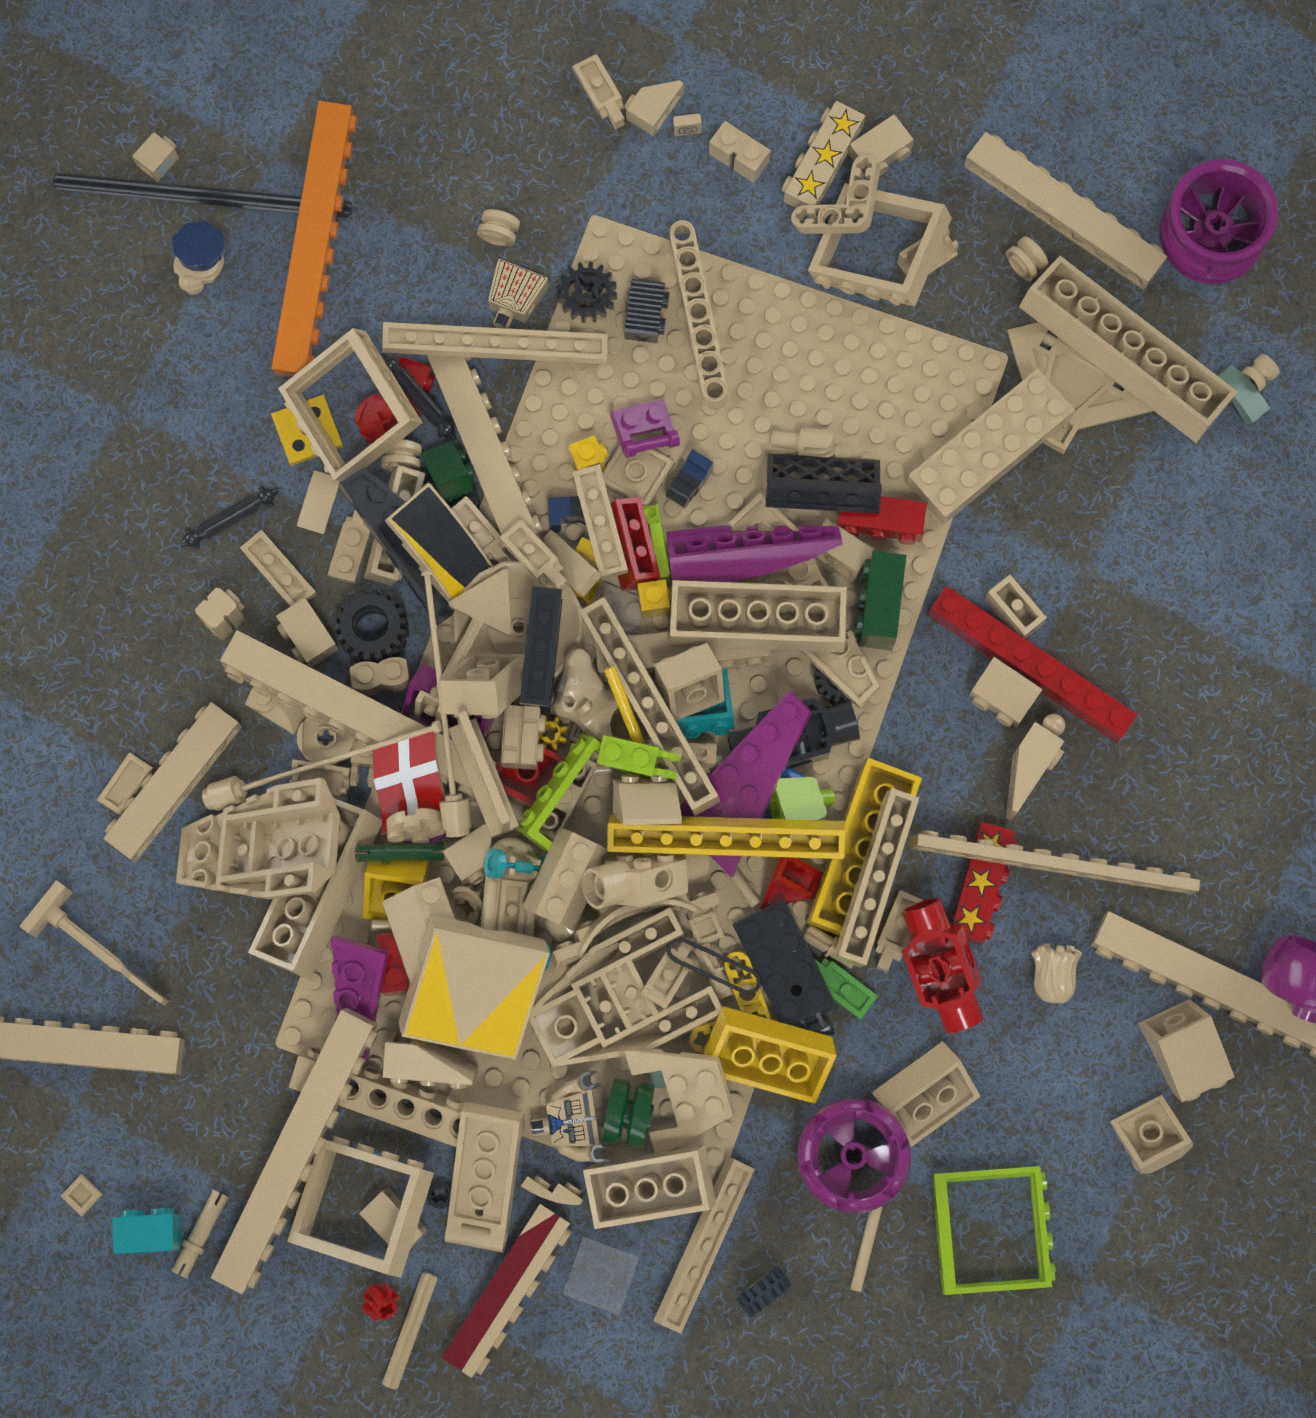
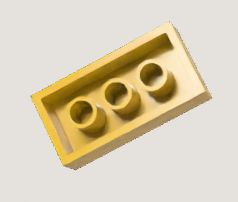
[702,1006,837,1104]

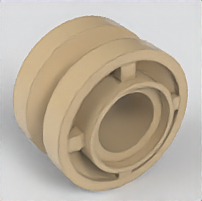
[477,209,520,246]
[1006,236,1049,281]
[381,439,422,472]

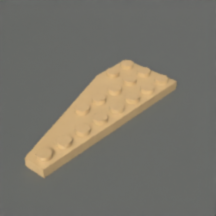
[725,493,880,708]

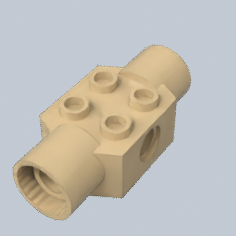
[582,852,709,909]

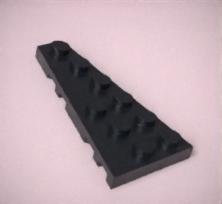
[338,467,455,626]

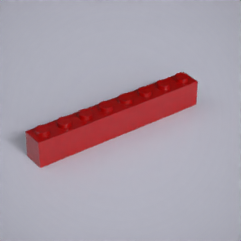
[927,586,1138,743]

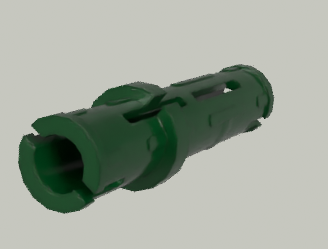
[355,841,445,864]

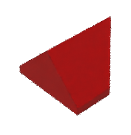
[760,857,823,910]

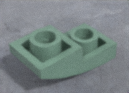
[1217,365,1270,425]

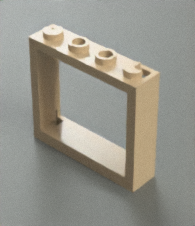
[808,183,952,306]
[278,328,423,481]
[287,1136,434,1278]

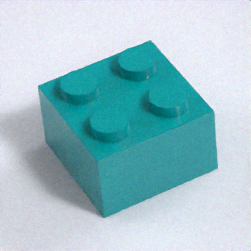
[112,1208,183,1254]

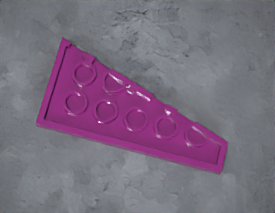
[680,691,812,877]

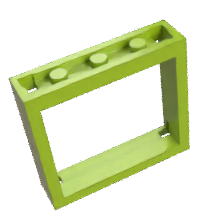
[516,734,645,859]
[931,1166,1056,1295]

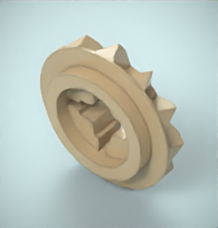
[449,884,483,926]

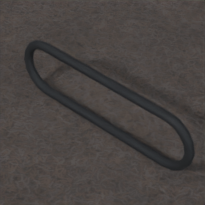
[666,937,761,994]

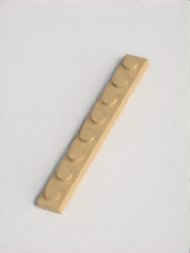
[382,322,607,364]

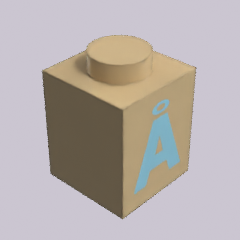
[132,132,179,182]

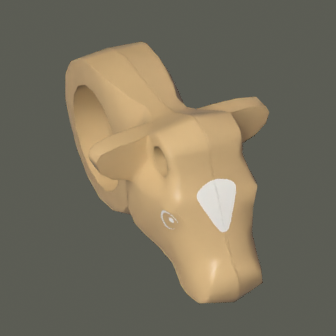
[551,648,655,747]

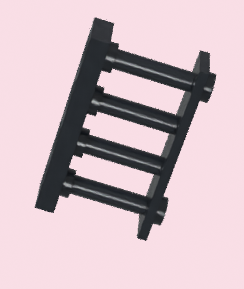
[520,586,563,713]

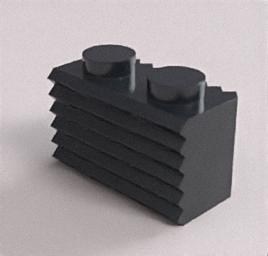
[624,279,670,343]

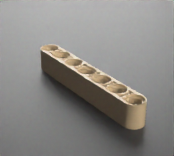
[670,220,727,410]

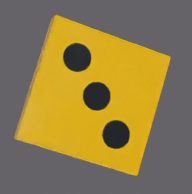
[271,394,343,466]

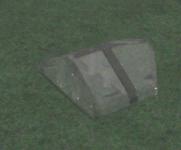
[583,580,641,635]

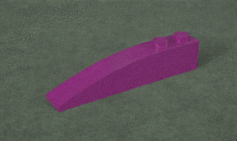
[666,526,842,582]

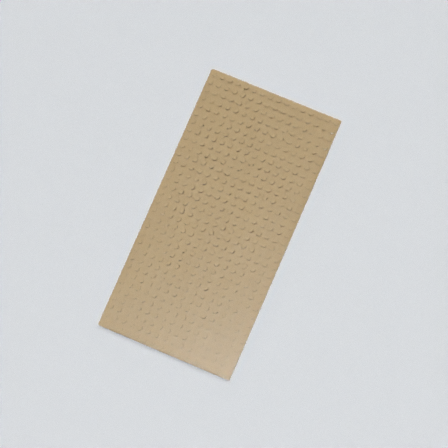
[276,215,1008,1187]

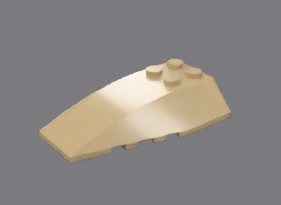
[176,778,340,899]

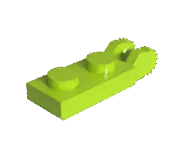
[596,735,682,780]

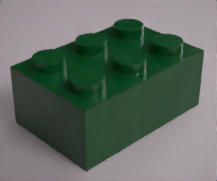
[854,550,907,651]

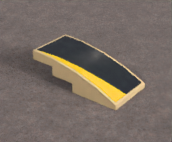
[385,482,493,603]

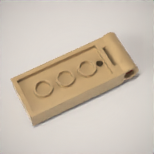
[445,1102,524,1253]

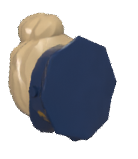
[172,222,225,295]

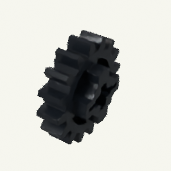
[557,262,617,323]

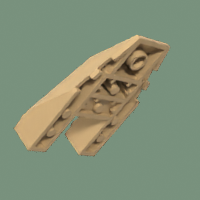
[529,907,722,1067]

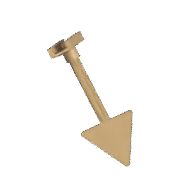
[414,569,511,725]

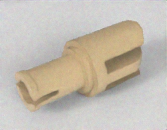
[771,427,835,458]

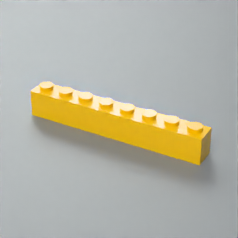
[607,814,845,859]

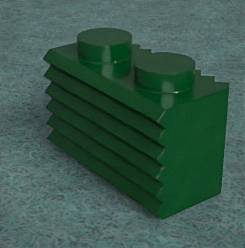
[421,441,475,502]

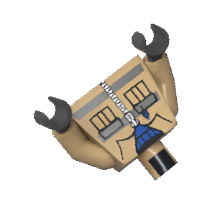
[531,1070,611,1163]

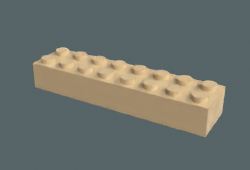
[1019,256,1238,443]

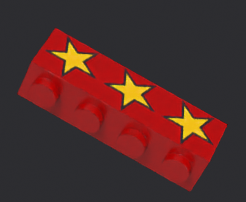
[951,822,1018,945]

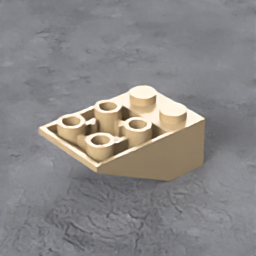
[383,1030,478,1089]

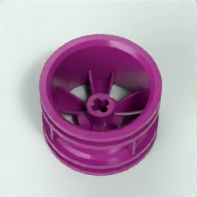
[1159,159,1278,284]

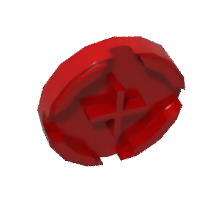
[355,394,405,444]

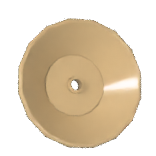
[453,561,583,678]

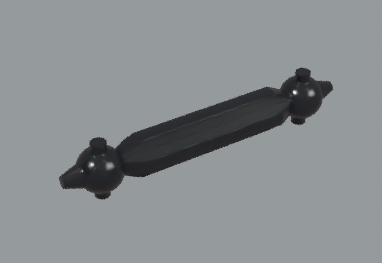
[381,353,457,441]
[179,486,279,549]

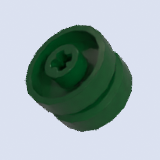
[602,1078,655,1150]

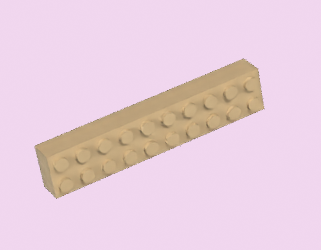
[220,630,497,802]

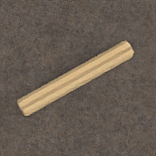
[382,1273,437,1389]

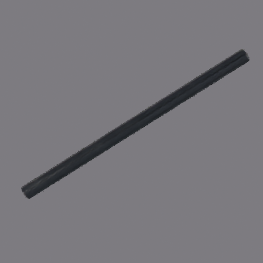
[53,173,353,218]

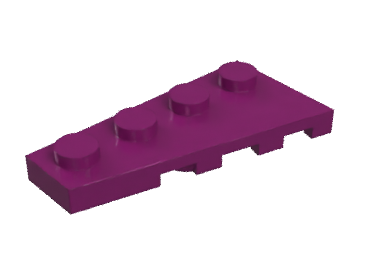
[330,935,389,1062]

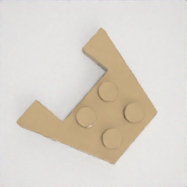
[625,1046,735,1153]

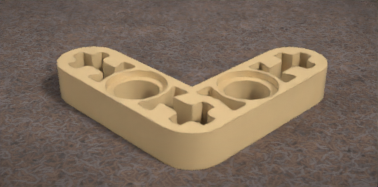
[791,154,880,234]

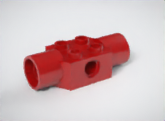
[901,898,984,1033]

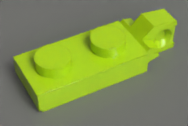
[643,504,672,584]

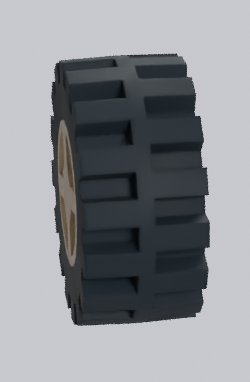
[736,1266,792,1318]

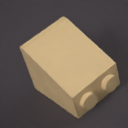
[1138,999,1234,1102]

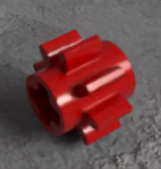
[361,1283,400,1322]

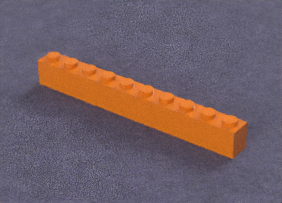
[271,101,358,377]

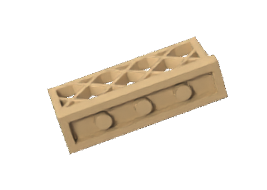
[449,711,519,839]

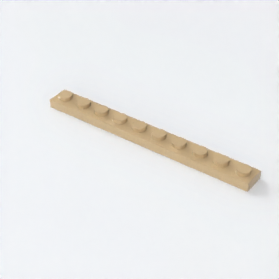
[910,830,1200,894]

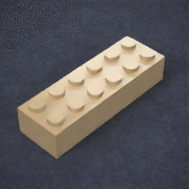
[907,368,1075,525]
[670,580,847,653]
[248,798,382,980]

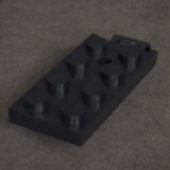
[732,899,838,1036]

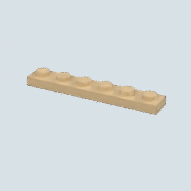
[654,1156,755,1334]

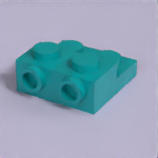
[676,669,735,739]

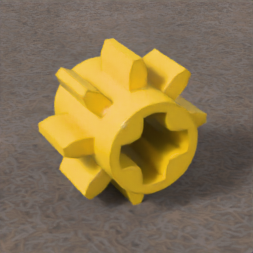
[539,717,568,753]

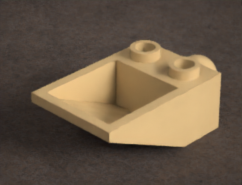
[1006,714,1065,821]

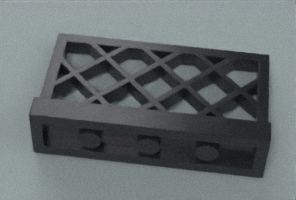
[765,453,882,514]

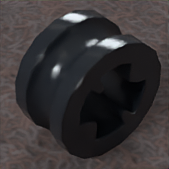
[426,1182,451,1209]

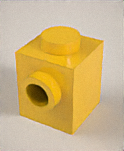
[568,435,609,471]
[637,579,672,619]

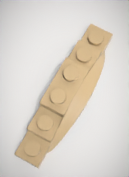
[551,892,720,969]

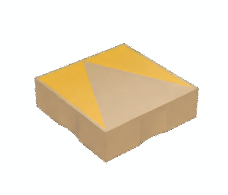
[398,914,550,1060]

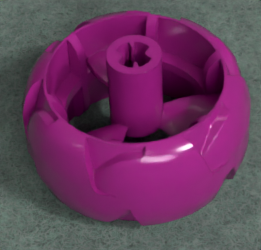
[1261,935,1316,1023]
[797,1098,911,1213]

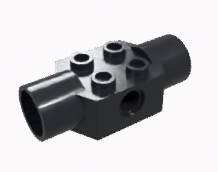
[727,698,860,769]

